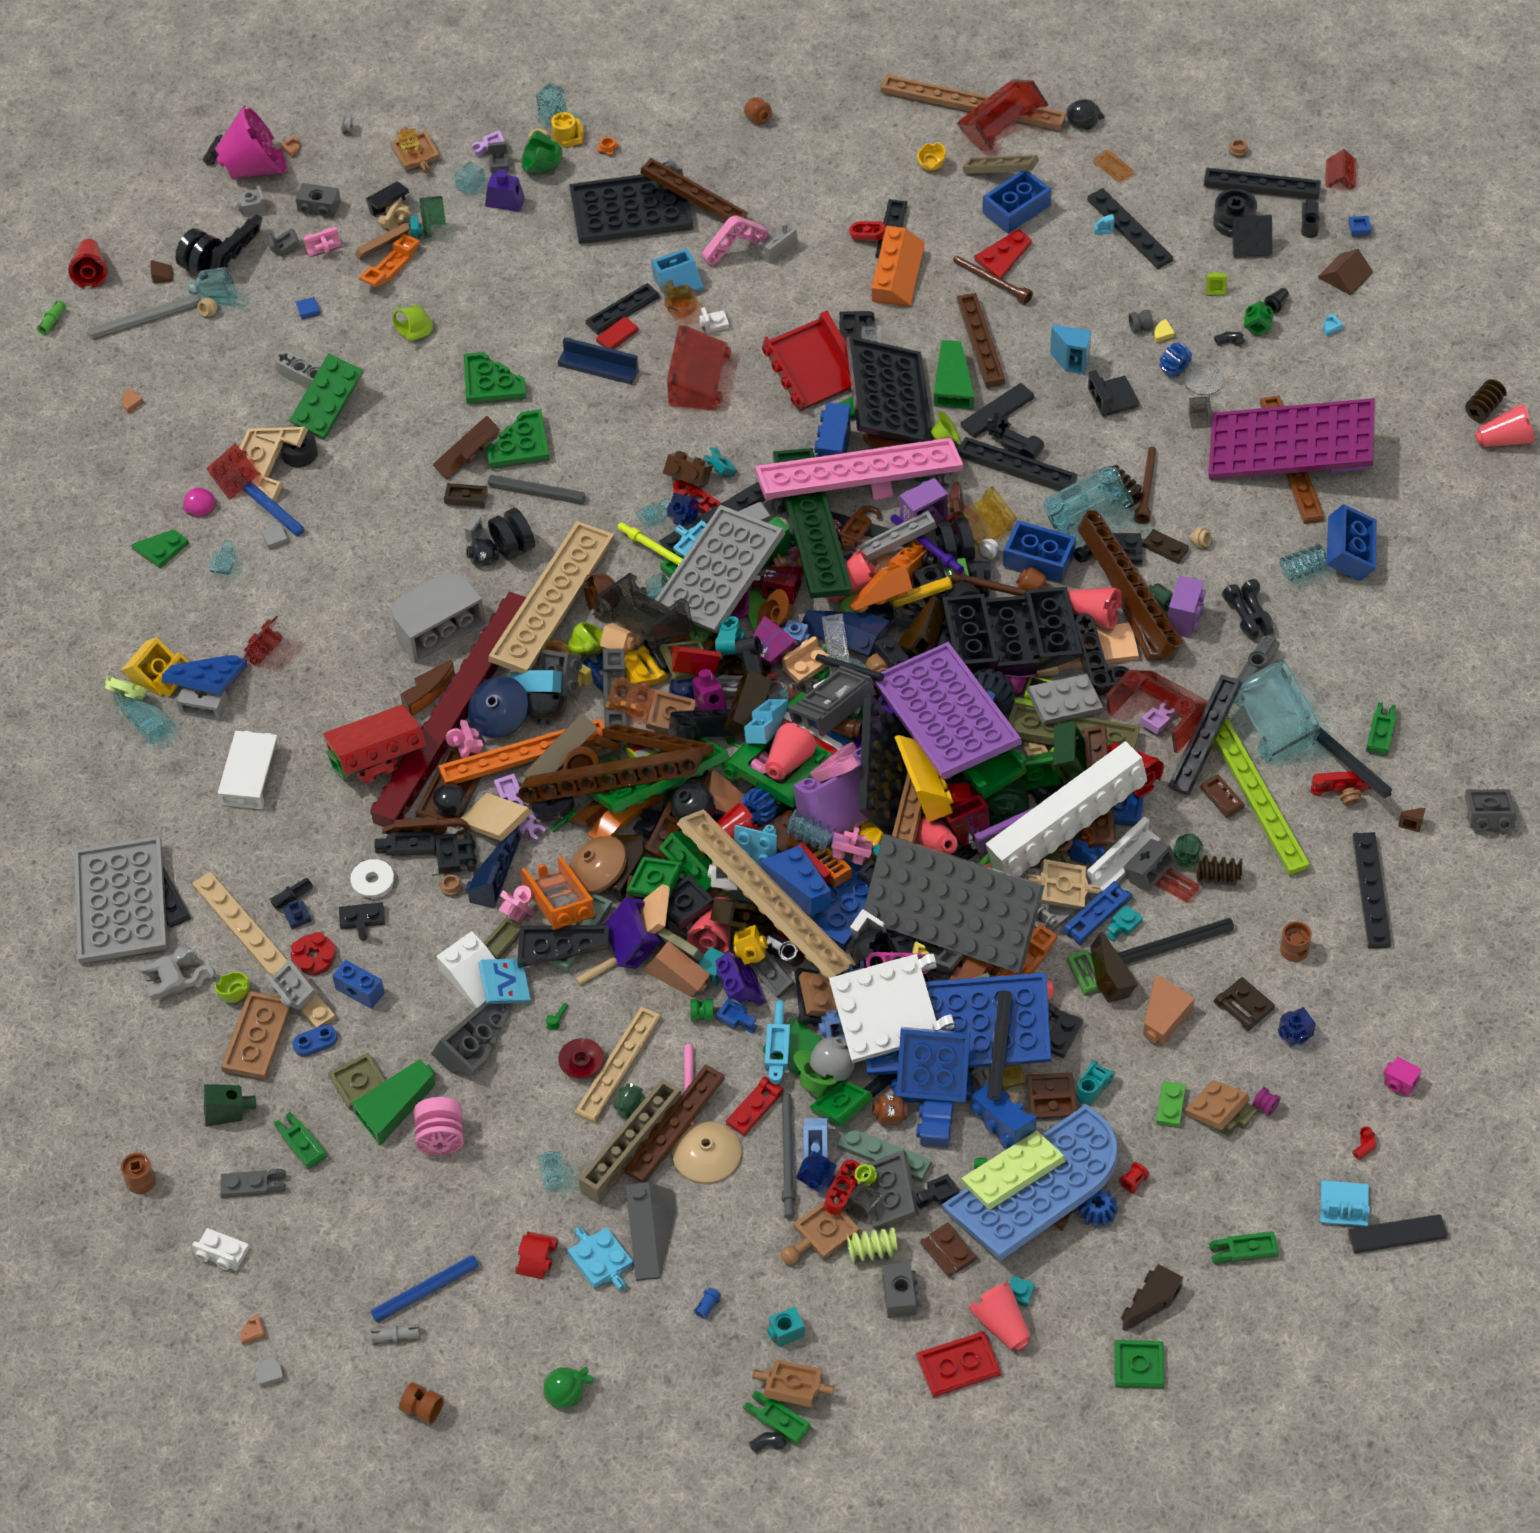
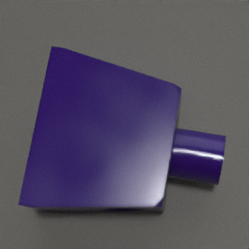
[485,169,525,212]

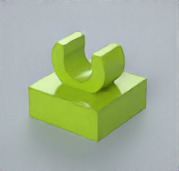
[1206,272,1227,295]

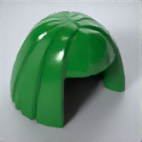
[522,130,563,173]

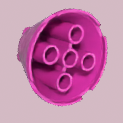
[215,105,287,180]

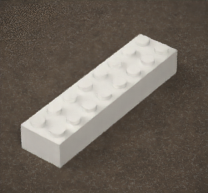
[986,741,1147,877]

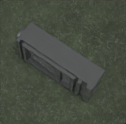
[788,666,876,737]

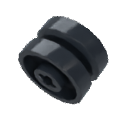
[1213,189,1257,237]
[175,228,222,278]
[488,507,535,561]
[935,516,975,566]

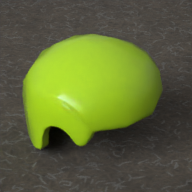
[214,971,251,1003]

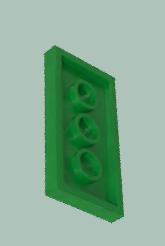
[289,353,364,439]

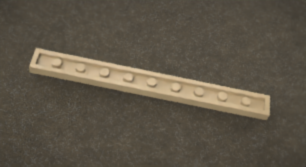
[192,872,336,1028]

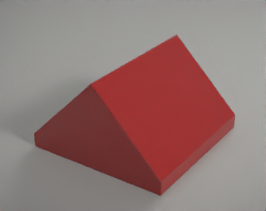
[671,645,721,675]

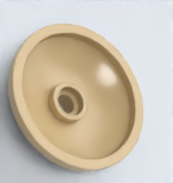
[672,1121,742,1184]

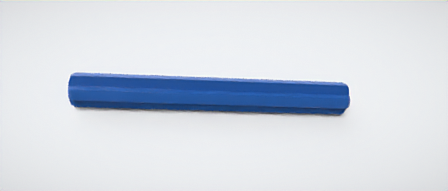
[234,473,304,536]
[371,1255,479,1322]

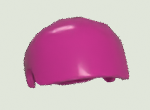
[183,487,215,517]

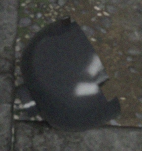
[528,693,568,725]
[671,784,716,822]
[850,930,891,968]

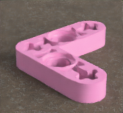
[702,216,769,265]
[810,742,859,782]

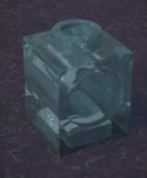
[454,161,485,195]
[538,1151,567,1190]

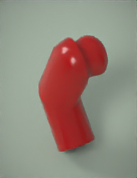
[1352,1126,1376,1160]

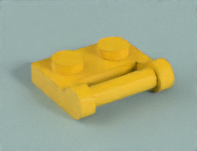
[624,646,668,688]

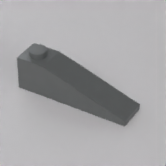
[431,1001,511,1074]
[626,1182,676,1281]

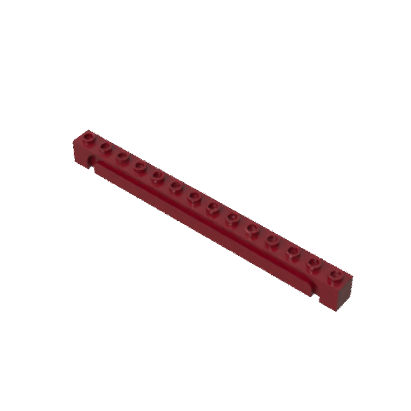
[370,591,527,827]

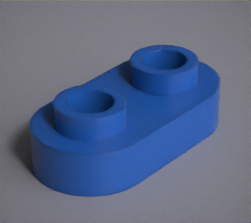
[292,1025,338,1057]

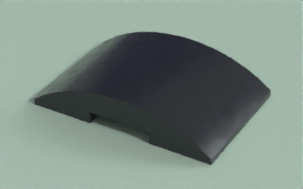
[942,587,1082,675]

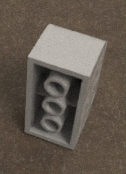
[392,573,486,663]

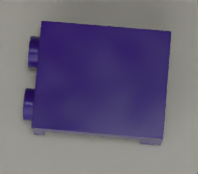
[603,897,660,969]

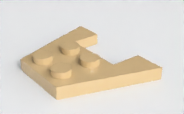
[232,427,308,502]

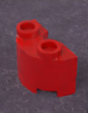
[516,1231,558,1280]

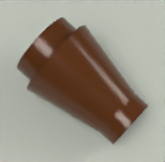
[830,719,863,740]

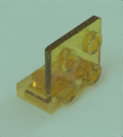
[964,486,1017,547]

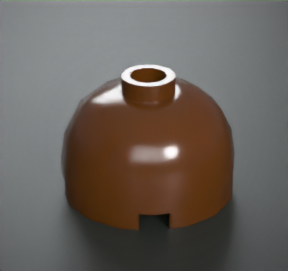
[584,573,621,615]

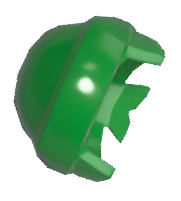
[543,1367,594,1408]

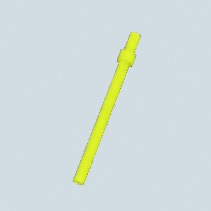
[618,522,683,566]

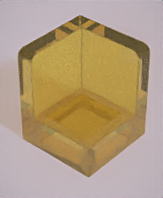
[1002,1064,1025,1092]

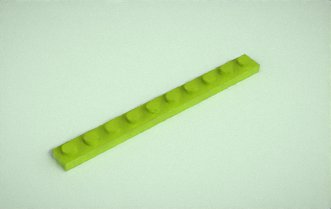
[1196,702,1310,875]

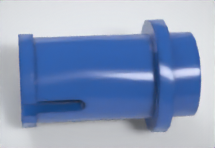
[693,1287,721,1319]

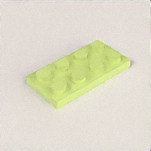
[961,1130,1065,1210]

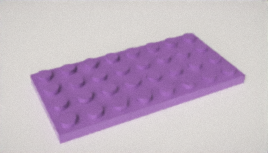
[872,642,1022,780]

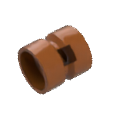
[1280,921,1312,962]
[120,1153,156,1194]
[399,1382,444,1425]

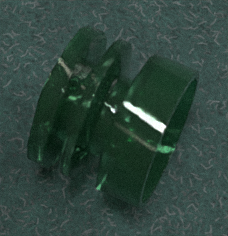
[984,778,1030,827]

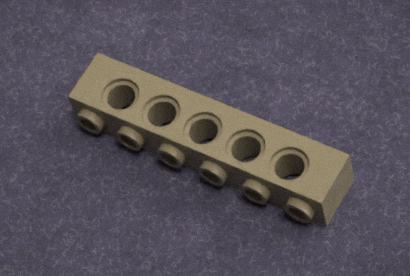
[578,1078,681,1204]

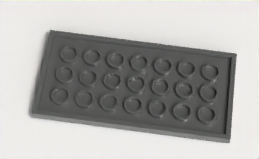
[864,834,1045,973]

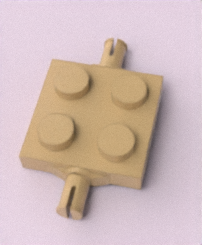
[1026,859,1101,910]

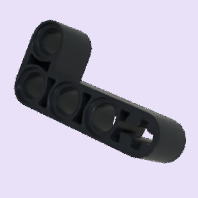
[1075,613,1131,696]
[668,709,736,740]

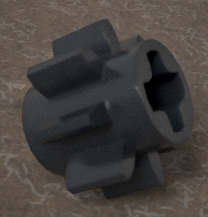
[985,413,1011,438]

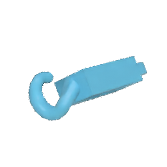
[765,999,790,1084]

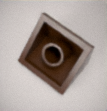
[1318,249,1373,296]

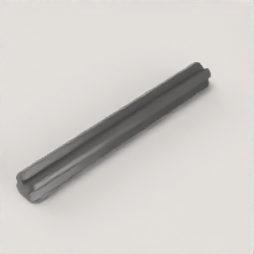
[488,475,586,504]

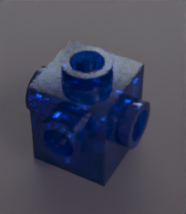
[667,493,699,526]
[1278,1007,1316,1047]
[796,1151,837,1192]

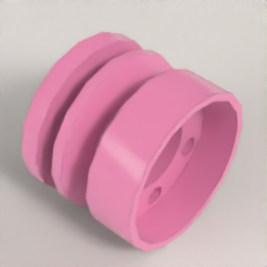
[414,1097,464,1155]

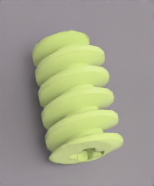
[847,1227,897,1263]

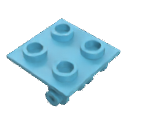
[734,825,777,866]
[1320,1180,1370,1226]

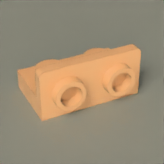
[783,636,830,685]

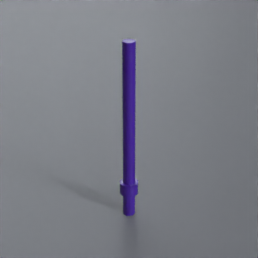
[890,514,964,574]

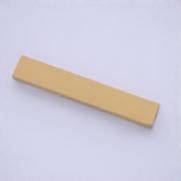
[575,1006,661,1124]

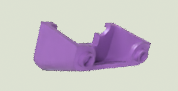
[793,747,869,843]

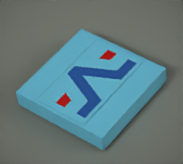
[478,959,531,1004]

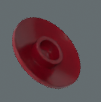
[558,1038,604,1079]

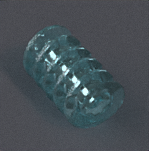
[1280,544,1327,582]
[786,808,836,852]

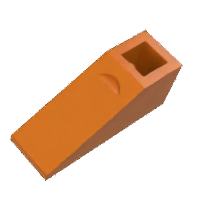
[888,541,927,582]
[848,563,913,612]

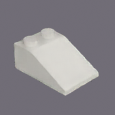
[436,931,495,1009]

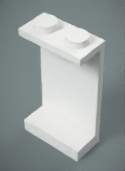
[217,731,280,809]

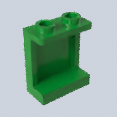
[961,747,1027,800]

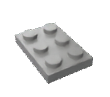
[1027,674,1103,725]

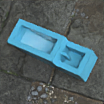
[509,670,562,694]
[744,699,789,744]

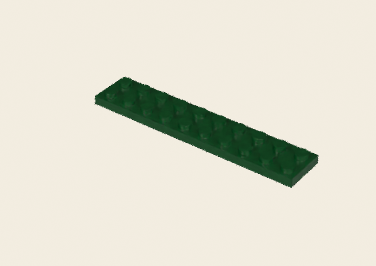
[772,448,852,599]

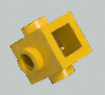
[734,925,768,965]

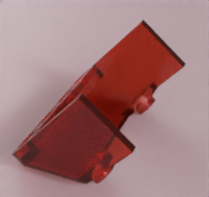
[957,79,1049,151]
[1105,670,1208,754]

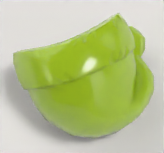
[568,622,607,658]

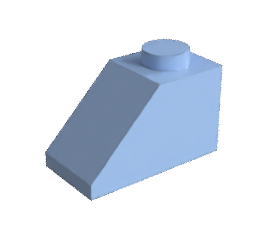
[804,1118,828,1171]

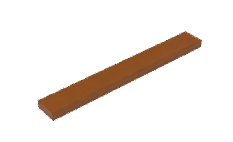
[1260,395,1324,524]

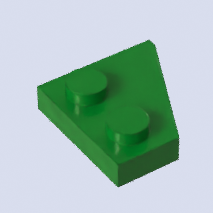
[131,529,189,568]

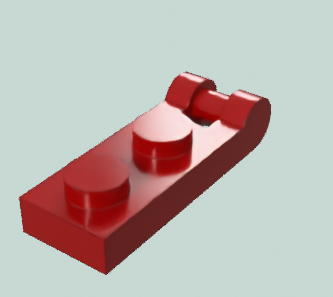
[1310,770,1373,796]
[726,1076,784,1136]

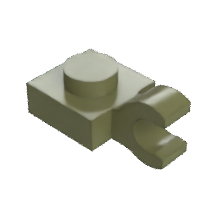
[1221,1103,1257,1137]

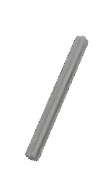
[88,294,200,339]

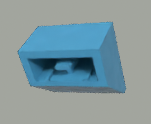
[651,248,704,302]
[1050,324,1091,374]

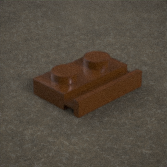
[921,1222,976,1278]

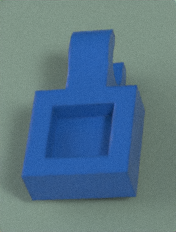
[1066,838,1105,865]
[716,999,757,1034]

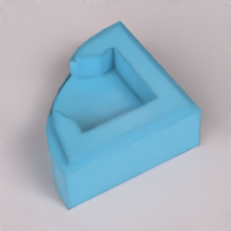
[1093,214,1114,235]
[1323,313,1344,337]

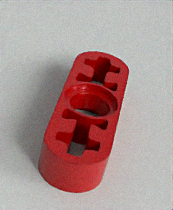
[673,480,721,515]
[823,1159,861,1215]

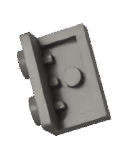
[265,959,318,1011]

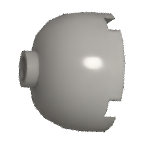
[810,1037,856,1081]

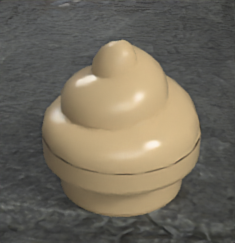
[198,297,218,317]
[1189,527,1211,548]

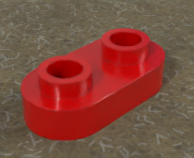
[849,221,886,241]

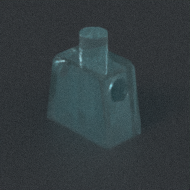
[188,267,238,307]

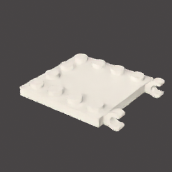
[829,954,955,1063]

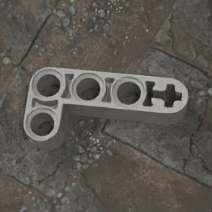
[275,351,320,389]

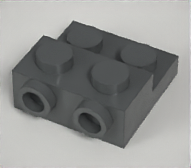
[538,649,582,697]
[1465,789,1516,831]

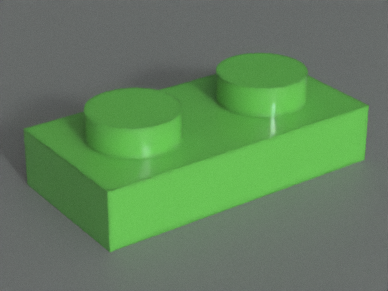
[1156,1081,1186,1128]

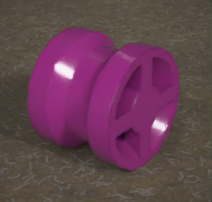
[1252,1087,1281,1116]

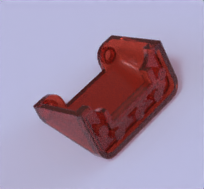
[667,325,731,410]

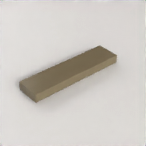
[963,155,1039,174]
[522,713,597,778]

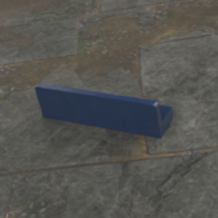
[558,337,639,385]

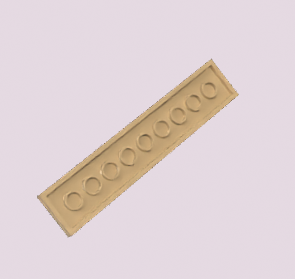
[488,521,614,674]
[677,809,856,979]

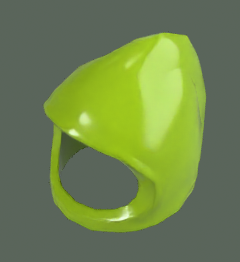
[393,303,433,341]

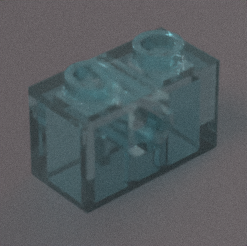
[536,82,567,128]

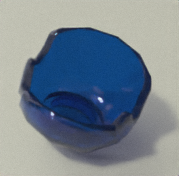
[669,678,695,700]

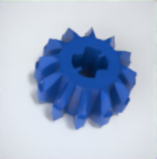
[1159,342,1193,377]
[741,787,778,825]
[1078,1189,1118,1228]

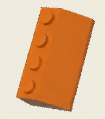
[871,226,925,307]

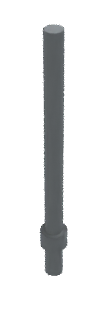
[782,1093,796,1219]

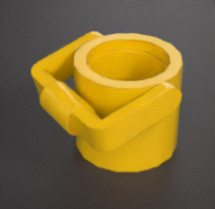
[551,112,584,147]

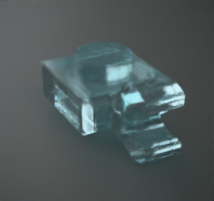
[636,497,673,529]
[209,540,236,575]

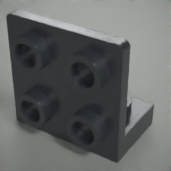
[1088,370,1139,416]

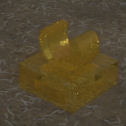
[397,128,420,153]

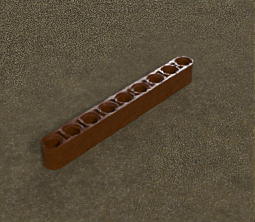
[1077,510,1183,661]
[518,748,703,803]

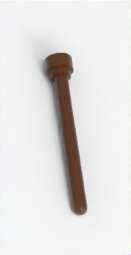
[953,256,1033,305]
[1134,446,1156,524]
[951,570,1026,596]

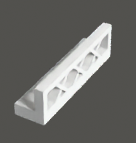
[1087,816,1160,893]

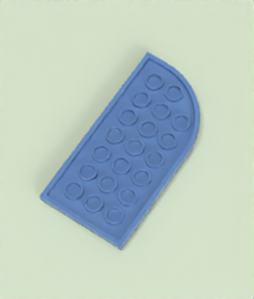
[942,1104,1118,1261]

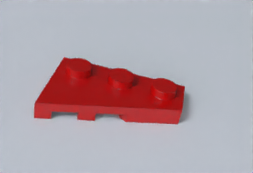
[974,229,1032,279]

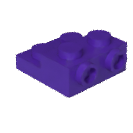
[715,951,766,1006]

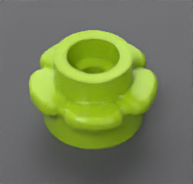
[855,1164,877,1187]

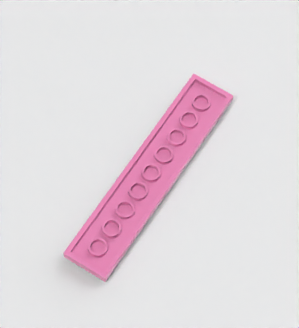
[755,438,963,500]

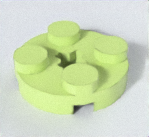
[105,675,148,701]

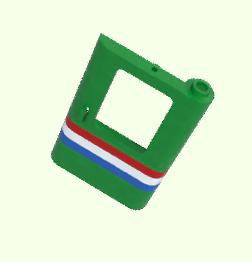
[722,692,856,808]

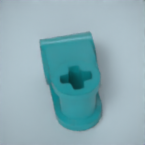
[715,616,745,656]
[1077,1060,1115,1105]

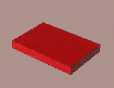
[916,1331,1001,1398]

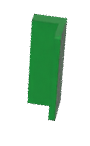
[659,830,712,893]

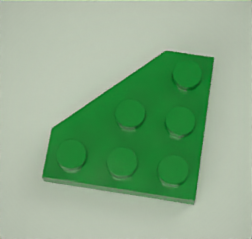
[463,352,526,404]
[486,409,550,468]

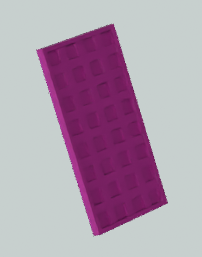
[1208,398,1376,480]

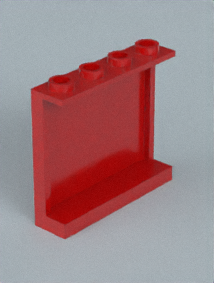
[762,310,852,411]
[323,704,427,776]

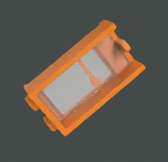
[521,856,594,930]

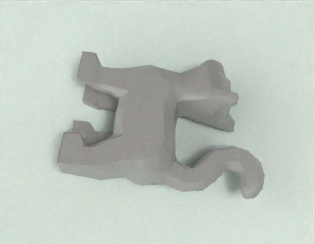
[138,944,216,1001]

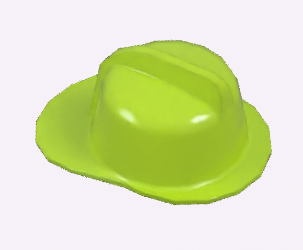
[931,411,961,445]

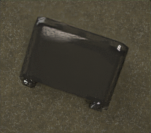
[594,573,693,641]

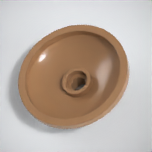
[569,836,627,894]

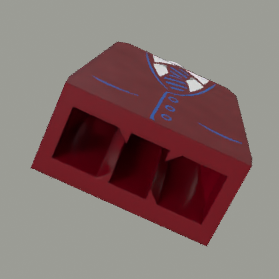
[751,566,802,604]
[944,794,990,849]

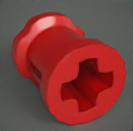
[1119,1162,1149,1193]

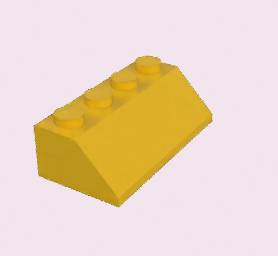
[895,735,954,822]

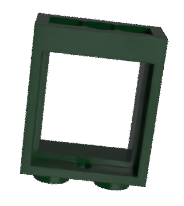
[1053,721,1087,785]

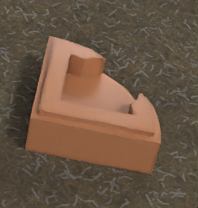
[280,136,300,158]
[122,388,143,413]
[241,1314,265,1345]

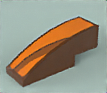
[400,660,455,716]

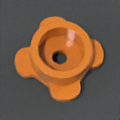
[597,137,619,155]

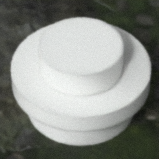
[979,539,999,559]

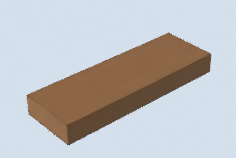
[355,223,410,260]

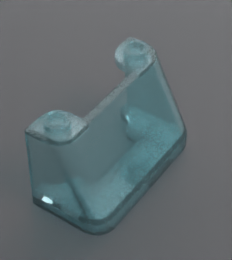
[1043,466,1134,535]
[1234,659,1320,763]

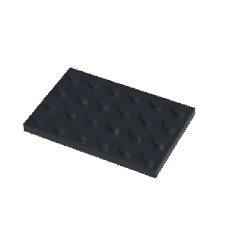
[569,169,693,244]
[846,335,934,443]
[858,695,913,835]

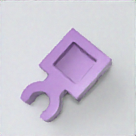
[472,130,504,157]
[1140,702,1176,734]
[494,774,523,805]
[519,814,545,842]

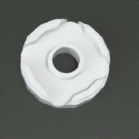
[350,859,395,900]

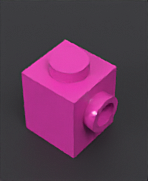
[1383,1056,1422,1097]

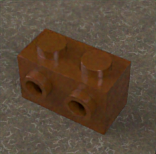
[663,451,713,486]

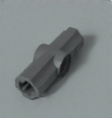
[1237,635,1280,693]

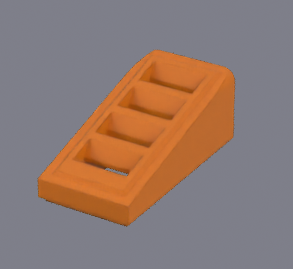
[813,846,852,888]

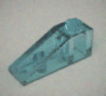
[113,692,172,746]

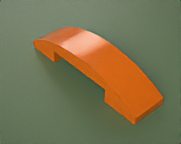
[359,233,420,287]
[588,793,666,839]
[995,924,1058,976]

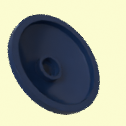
[468,676,529,738]

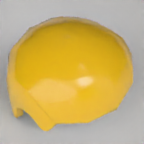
[917,142,946,171]

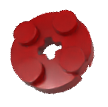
[356,757,398,784]
[291,932,336,975]

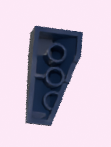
[802,610,891,658]
[466,826,521,908]

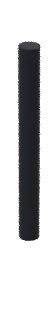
[815,654,884,682]

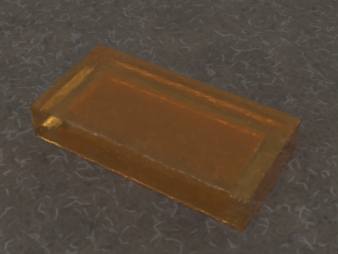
[1093,149,1133,183]

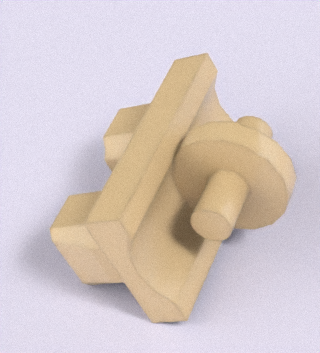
[378,197,412,230]

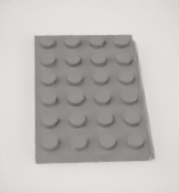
[653,505,785,634]
[74,836,168,964]

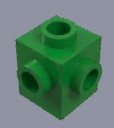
[1244,301,1274,336]

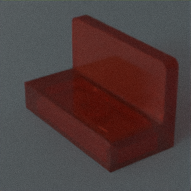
[1325,149,1356,190]

